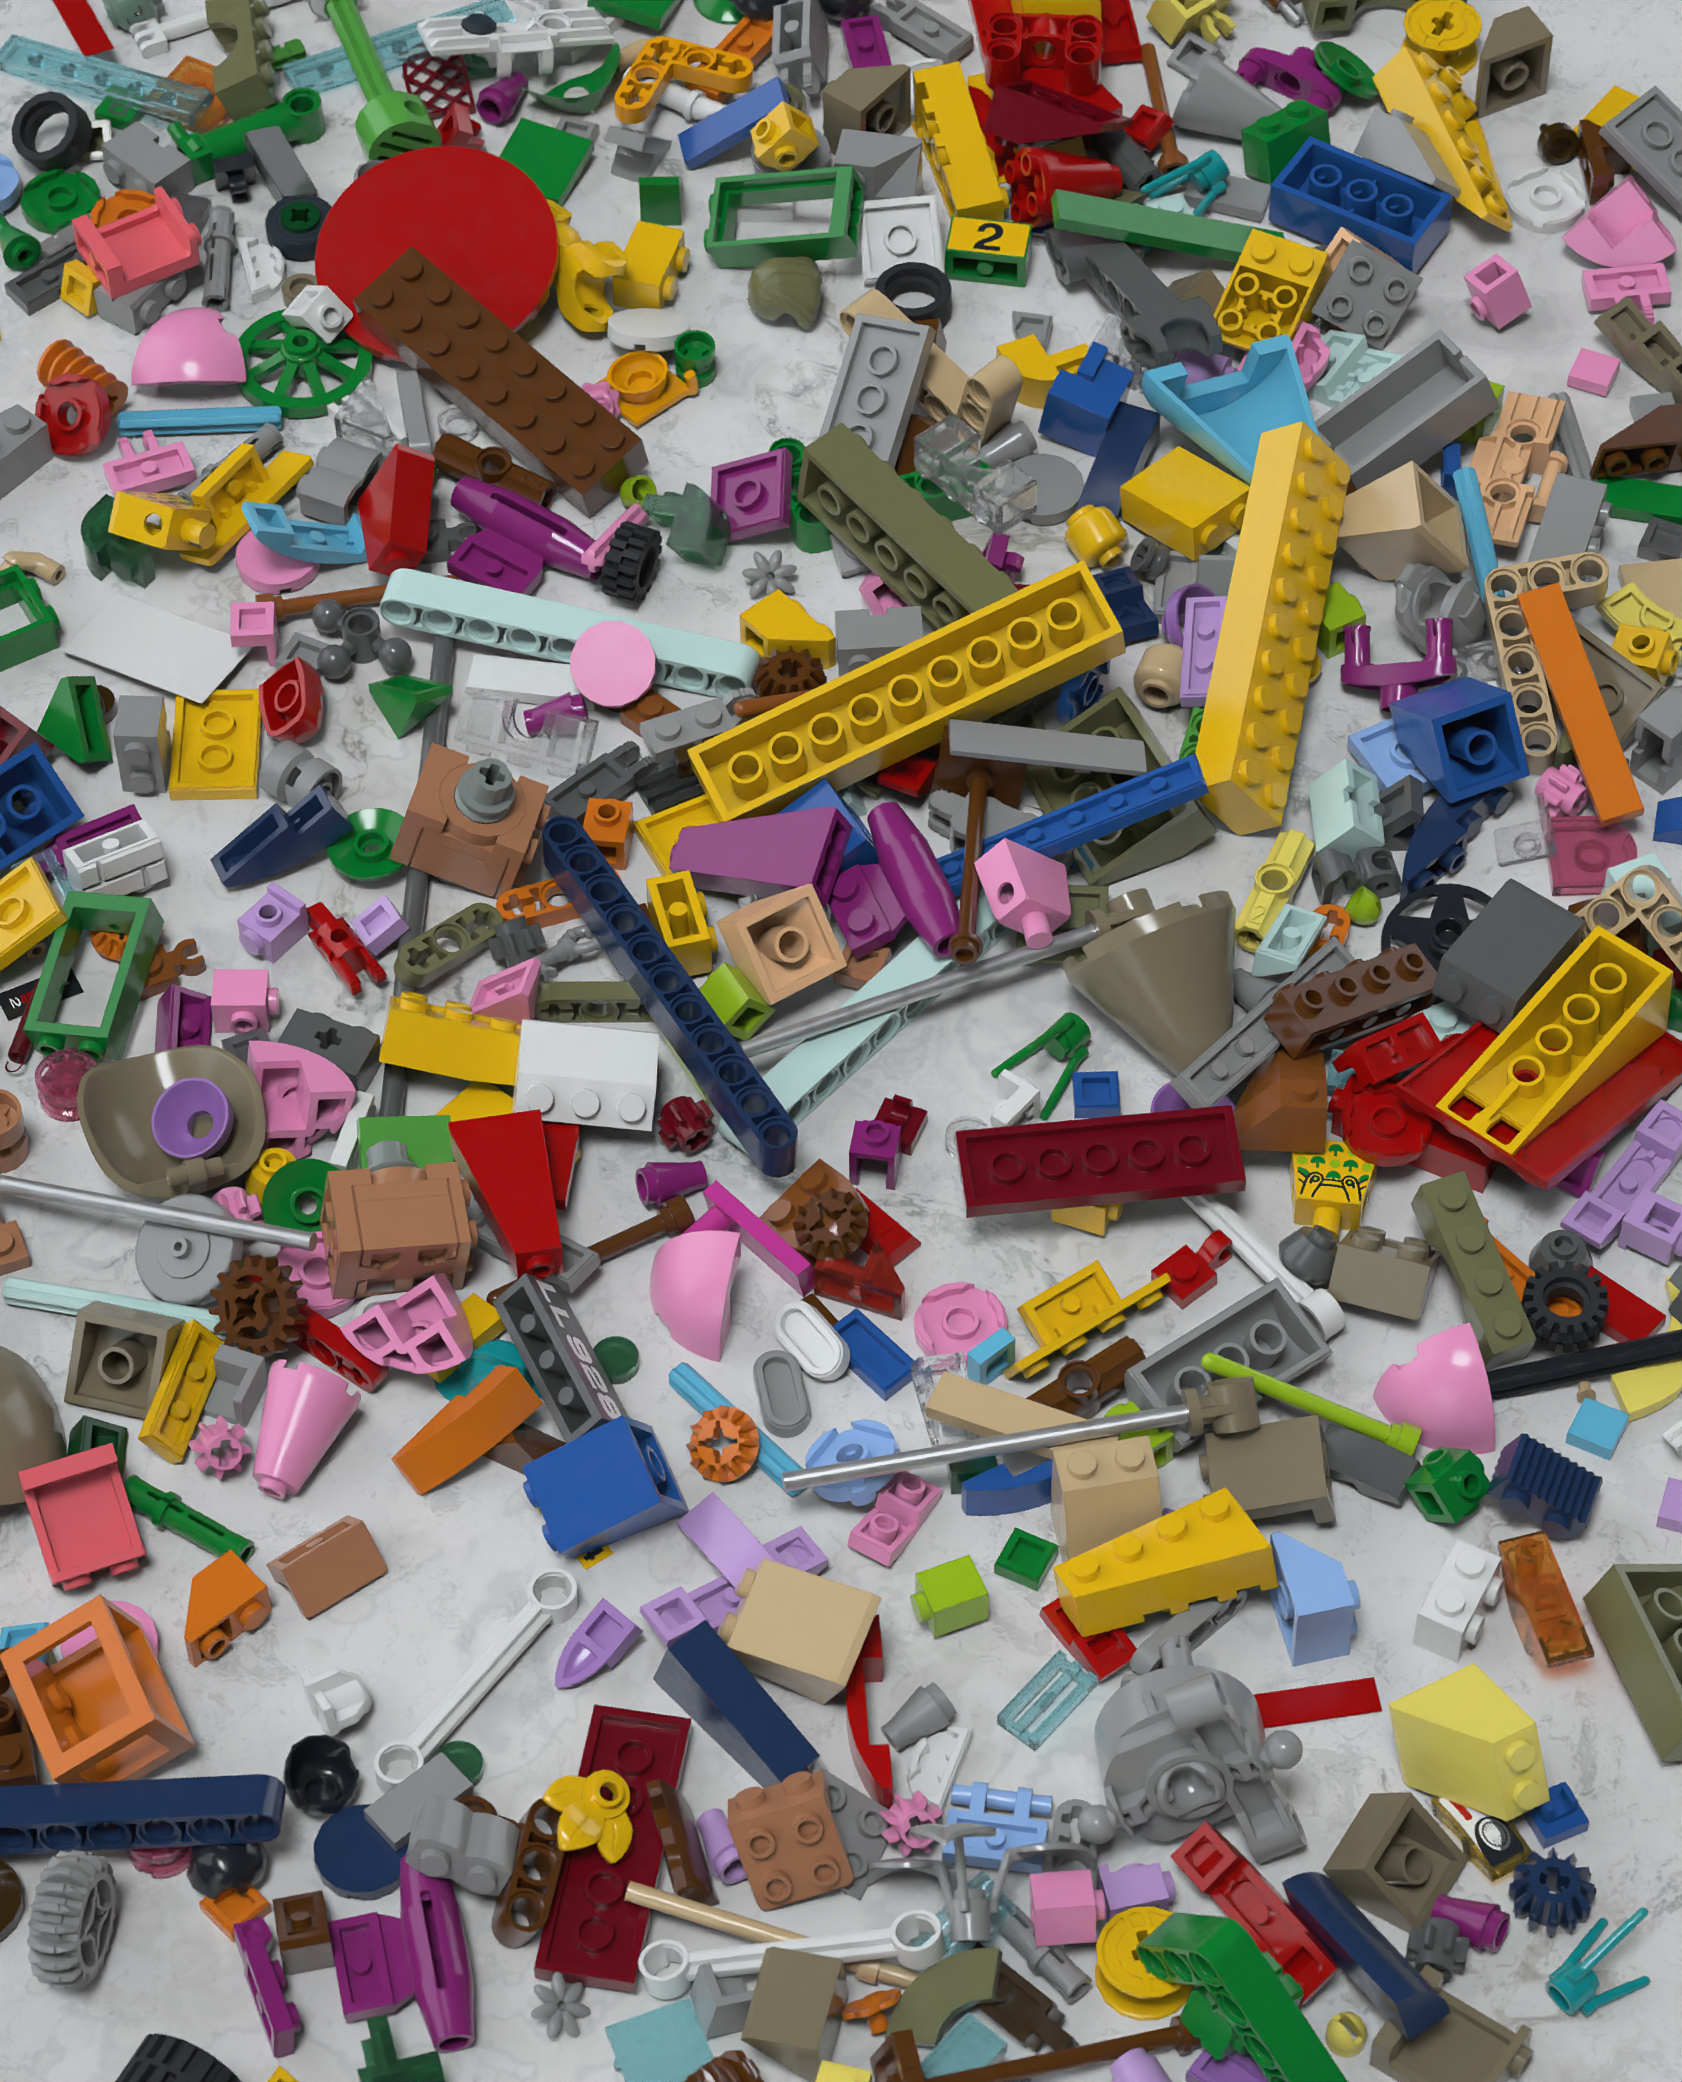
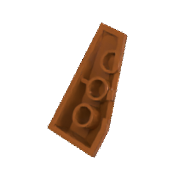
[1233,1045,1328,1153]

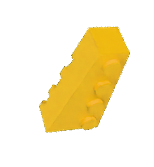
[1053,1487,1279,1637]

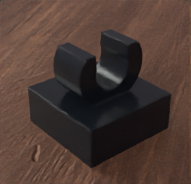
[212,152,256,204]

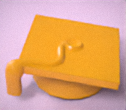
[595,350,699,428]

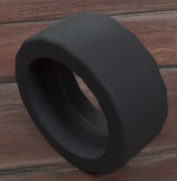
[12,91,92,172]
[875,262,952,328]

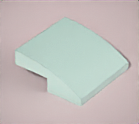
[1306,329,1404,408]

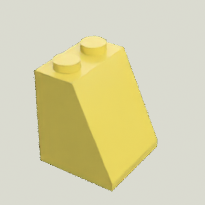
[1388,1663,1550,1821]

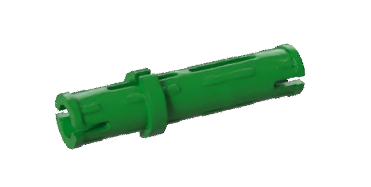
[123,1474,254,1564]

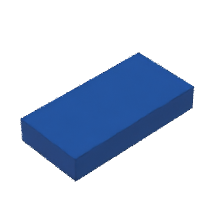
[832,1308,920,1401]

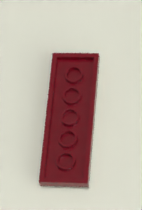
[955,1105,1246,1218]
[534,1704,692,1993]

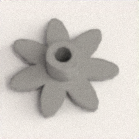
[742,549,797,597]
[531,1972,591,2039]

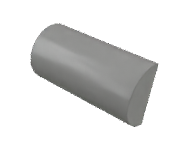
[1124,1277,1333,1452]

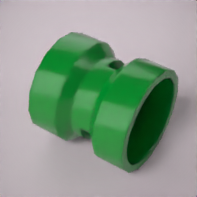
[674,330,716,388]

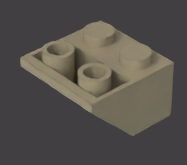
[1328,1225,1441,1321]

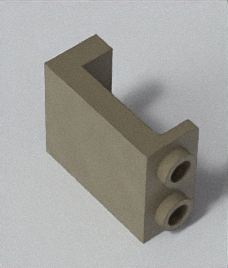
[1199,1414,1336,1524]
[1369,1964,1534,2082]

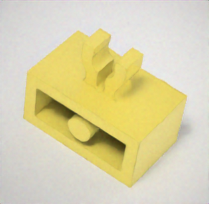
[1145,0,1236,46]

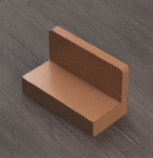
[266,1515,387,1618]

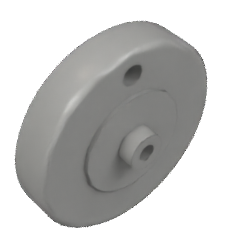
[135,1194,243,1307]

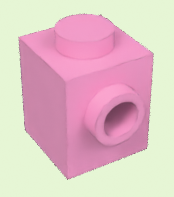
[1463,253,1532,329]
[211,969,279,1034]
[1029,1869,1105,1947]

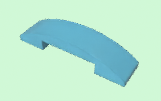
[241,501,367,564]

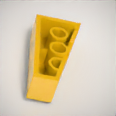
[913,61,1009,221]

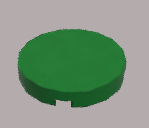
[20,169,101,235]

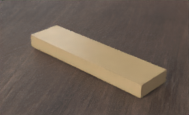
[925,1371,1122,1460]

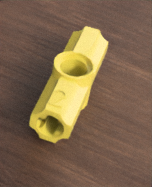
[1235,829,1315,953]

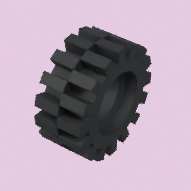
[601,521,662,604]
[1521,1261,1609,1353]

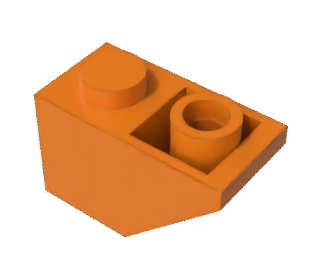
[184,1549,272,1668]

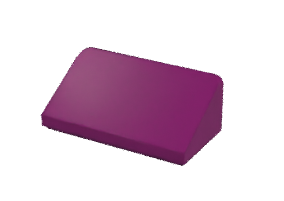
[155,984,212,1052]

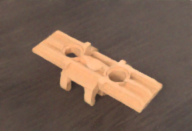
[1463,391,1569,548]

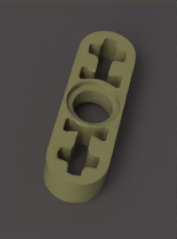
[394,903,503,987]
[535,981,655,1023]

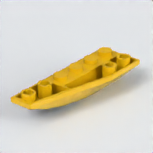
[1372,46,1513,232]
[379,991,659,1086]

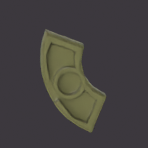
[885,1948,1003,2048]

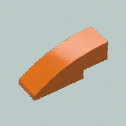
[391,1365,543,1495]

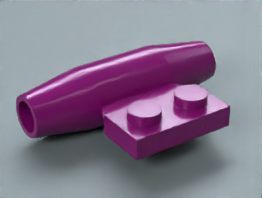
[447,476,602,596]
[828,802,959,959]
[328,1855,474,2053]

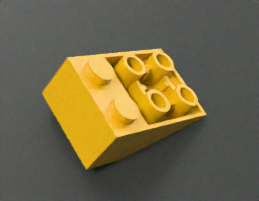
[1213,228,1332,352]

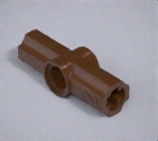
[431,433,557,509]
[1025,1335,1146,1419]

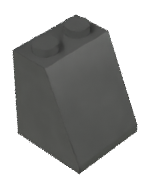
[1432,878,1586,1033]

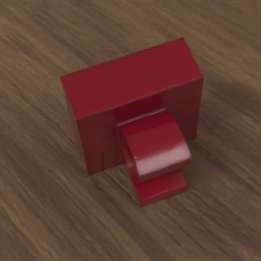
[874,1094,928,1156]

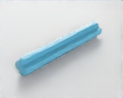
[117,405,283,436]
[1453,467,1506,620]
[668,1362,806,1496]

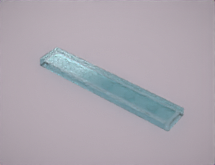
[282,0,516,93]
[0,34,214,126]

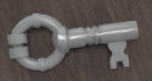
[533,925,602,983]

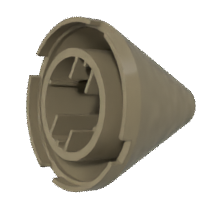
[1062,891,1236,1076]

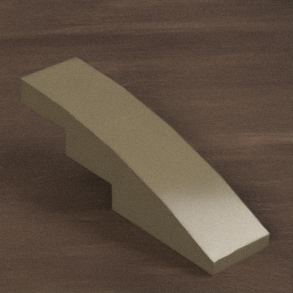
[1593,295,1682,404]

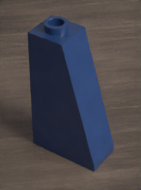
[653,1620,820,1788]

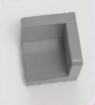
[203,1344,268,1428]
[690,1963,754,2039]

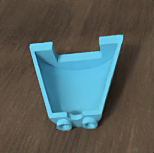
[1142,334,1319,486]

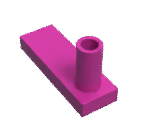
[681,1180,817,1298]

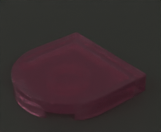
[1543,816,1637,896]

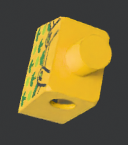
[108,490,216,551]
[1289,1140,1377,1241]

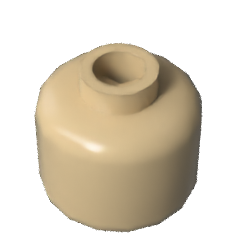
[1133,643,1183,708]

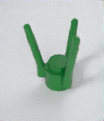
[991,1012,1091,1120]

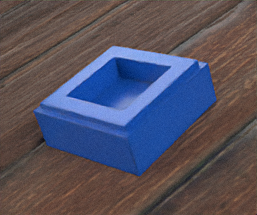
[1440,443,1461,502]
[1072,1071,1120,1119]

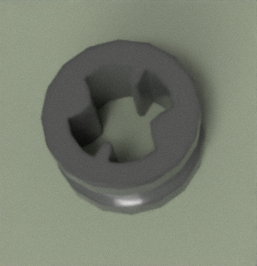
[1130,537,1170,580]

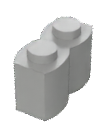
[296,437,383,525]
[405,1795,520,1896]

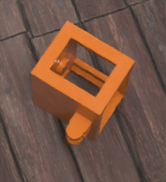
[0,1595,195,1784]

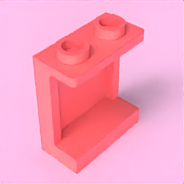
[72,186,202,299]
[17,1443,147,1591]

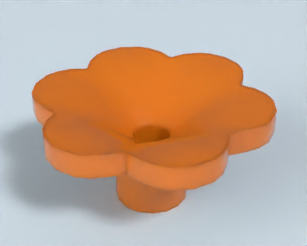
[841,1988,902,2034]

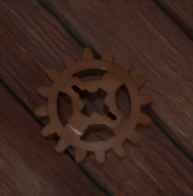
[209,1255,308,1357]

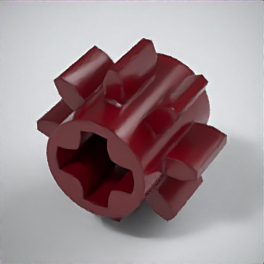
[657,1096,715,1153]

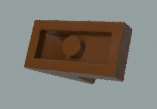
[1576,119,1631,205]
[272,1890,335,1975]

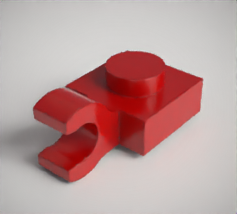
[1151,1229,1232,1310]

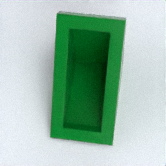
[639,176,681,226]
[37,676,113,763]

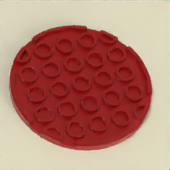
[315,146,560,362]

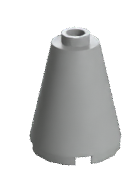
[1172,51,1282,141]

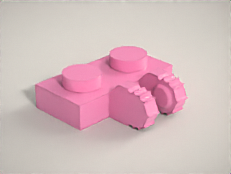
[1581,263,1672,325]
[103,430,196,499]

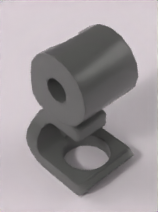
[1311,847,1401,905]

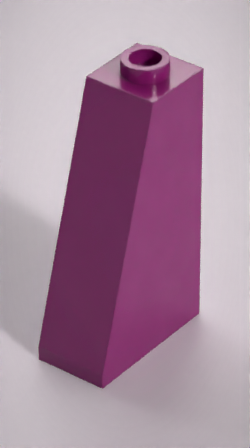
[669,806,853,907]

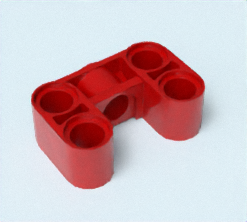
[985,11,1103,95]

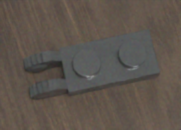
[543,740,659,825]

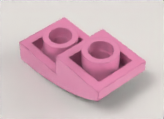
[847,1471,942,1567]

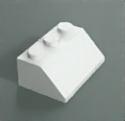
[512,1019,659,1131]

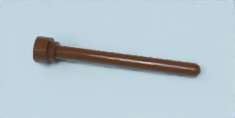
[486,1195,695,1307]

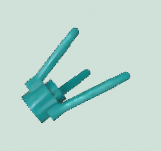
[1141,149,1230,217]
[1545,1907,1650,2017]

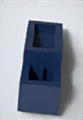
[1075,402,1161,521]
[210,784,354,888]

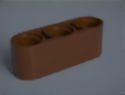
[491,1798,565,1948]

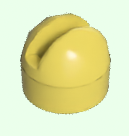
[1325,2011,1367,2058]

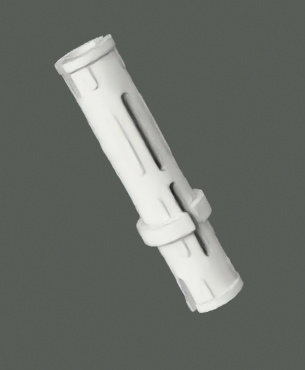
[623,66,726,122]

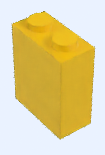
[1120,446,1250,562]

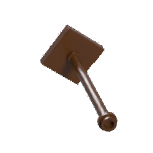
[930,726,1028,965]
[870,2015,1200,2082]

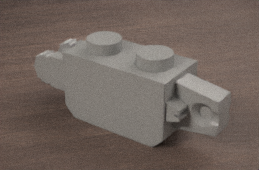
[772,0,828,98]
[928,789,1074,872]

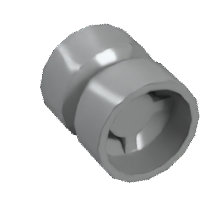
[259,740,343,808]

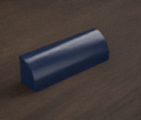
[1282,1872,1451,2041]

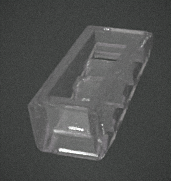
[910,1352,980,1447]

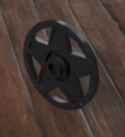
[1381,883,1492,1005]

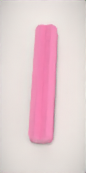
[581,504,649,572]

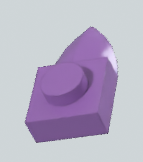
[555,1598,643,1689]

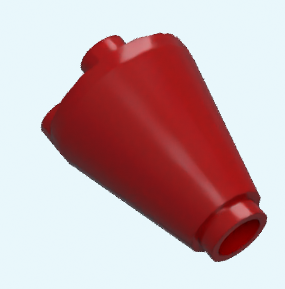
[1004,147,1122,228]

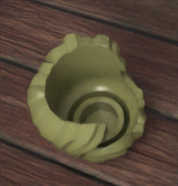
[747,256,822,330]

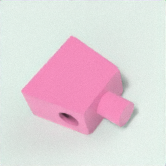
[974,838,1071,949]

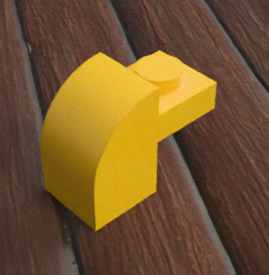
[996,334,1089,409]

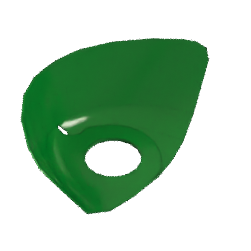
[521,43,620,113]

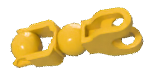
[546,199,628,332]

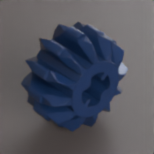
[1508,1847,1596,1938]

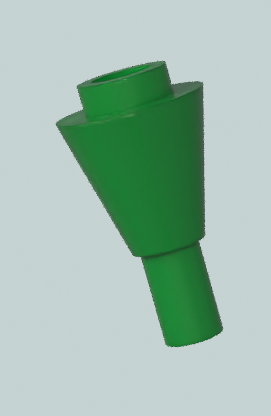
[0,214,41,271]

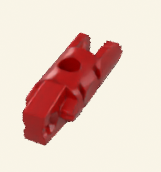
[306,901,387,996]

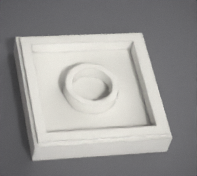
[859,195,945,285]

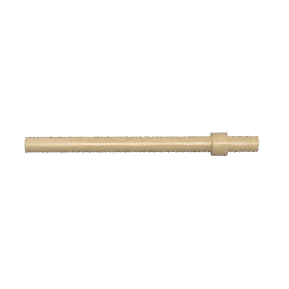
[625,1881,921,1989]

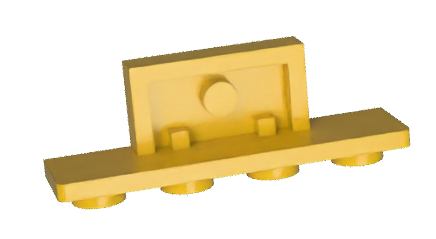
[179,443,314,566]
[1003,1260,1172,1380]

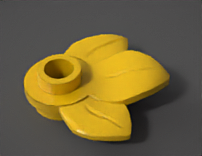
[542,1770,633,1864]

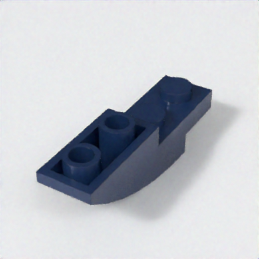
[1399,782,1513,902]

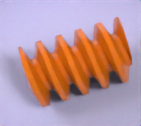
[37,339,128,418]

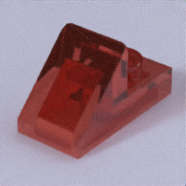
[813,1240,905,1321]

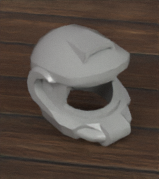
[1394,563,1486,656]

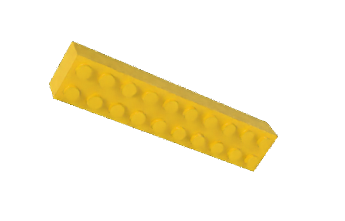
[1195,421,1351,836]
[687,560,1126,822]

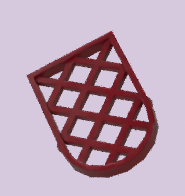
[402,45,476,120]

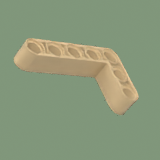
[839,289,1023,453]
[1484,552,1609,775]
[1575,865,1682,972]

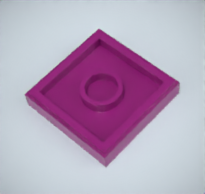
[709,447,793,546]

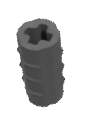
[1091,129,1163,198]

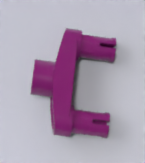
[1235,46,1342,115]
[1340,617,1457,712]

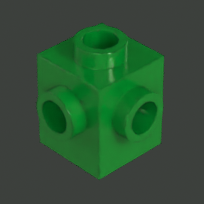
[1404,1447,1490,1523]

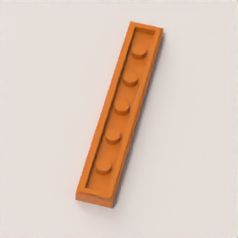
[1517,582,1644,827]

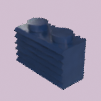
[1486,1433,1603,1541]

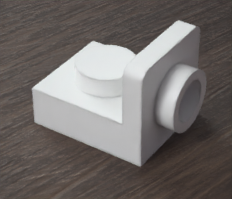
[282,285,353,343]
[990,1069,1040,1128]

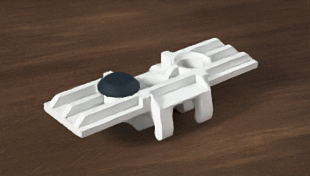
[417,7,615,78]

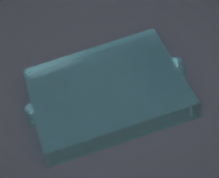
[605,1998,713,2082]

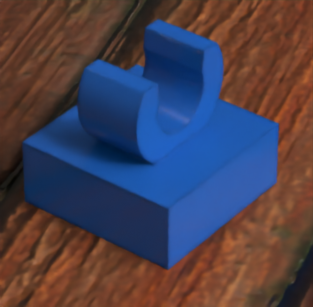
[1523,1782,1590,1849]

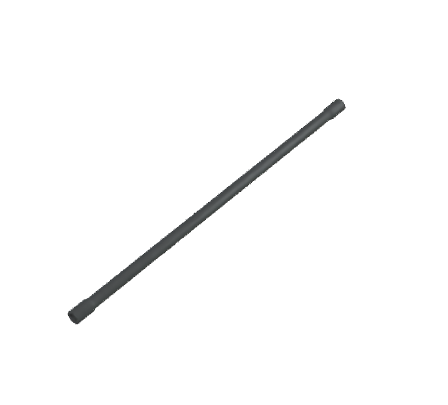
[379,634,456,1117]

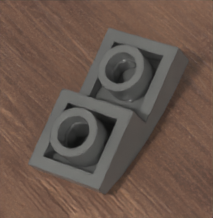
[1324,1423,1422,1505]

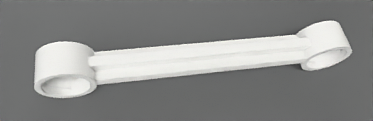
[1181,1194,1346,1341]
[374,1568,578,1794]
[638,1909,946,1999]

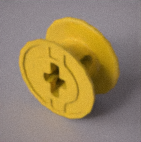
[1401,0,1482,76]
[1095,1906,1195,2021]

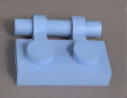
[942,1781,1052,1874]

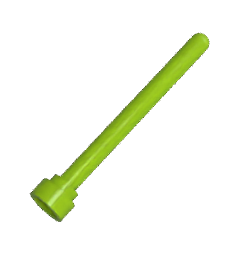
[1201,1352,1422,1457]

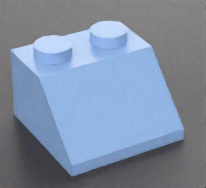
[1268,1532,1361,1667]

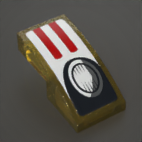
[1431,1796,1532,1882]

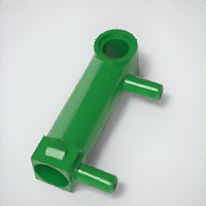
[167,88,325,185]

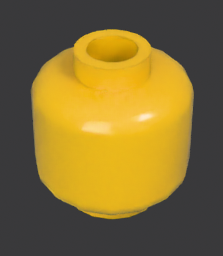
[1065,504,1127,569]

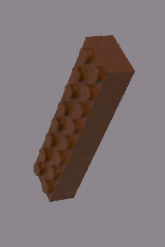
[353,246,649,519]

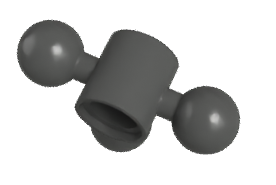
[312,599,412,679]

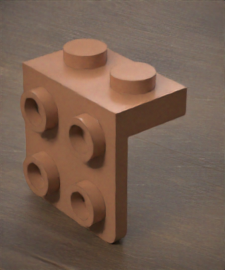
[728,1770,854,1910]

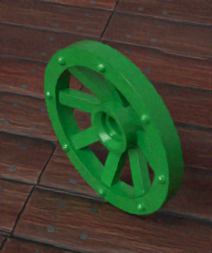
[236,308,373,418]

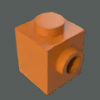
[583,798,634,871]

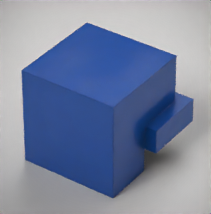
[1038,341,1135,457]

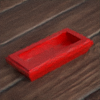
[855,1188,921,1271]

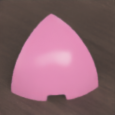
[1562,174,1677,267]
[131,307,246,387]
[247,1041,356,1159]
[649,1231,741,1362]
[340,1273,473,1374]
[1373,1322,1496,1455]

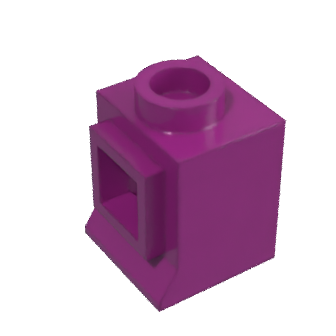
[849,1120,902,1190]

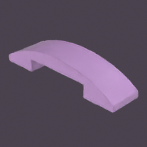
[1560,1099,1682,1250]
[676,1492,777,1590]
[640,1526,829,1647]

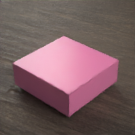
[1567,348,1621,397]

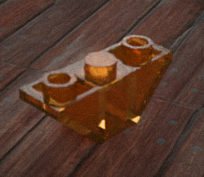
[1497,1530,1595,1669]

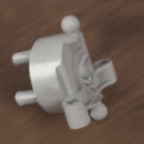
[1077,1636,1307,1863]

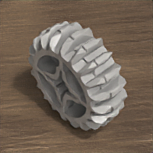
[27,1850,117,1989]

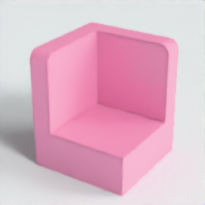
[230,601,279,666]

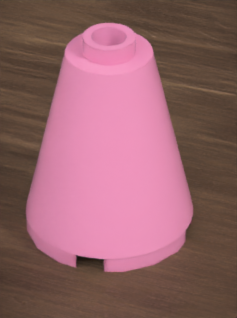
[252,1359,361,1499]

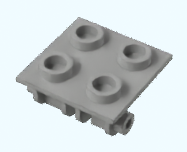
[1311,239,1423,350]
[812,1765,890,1900]

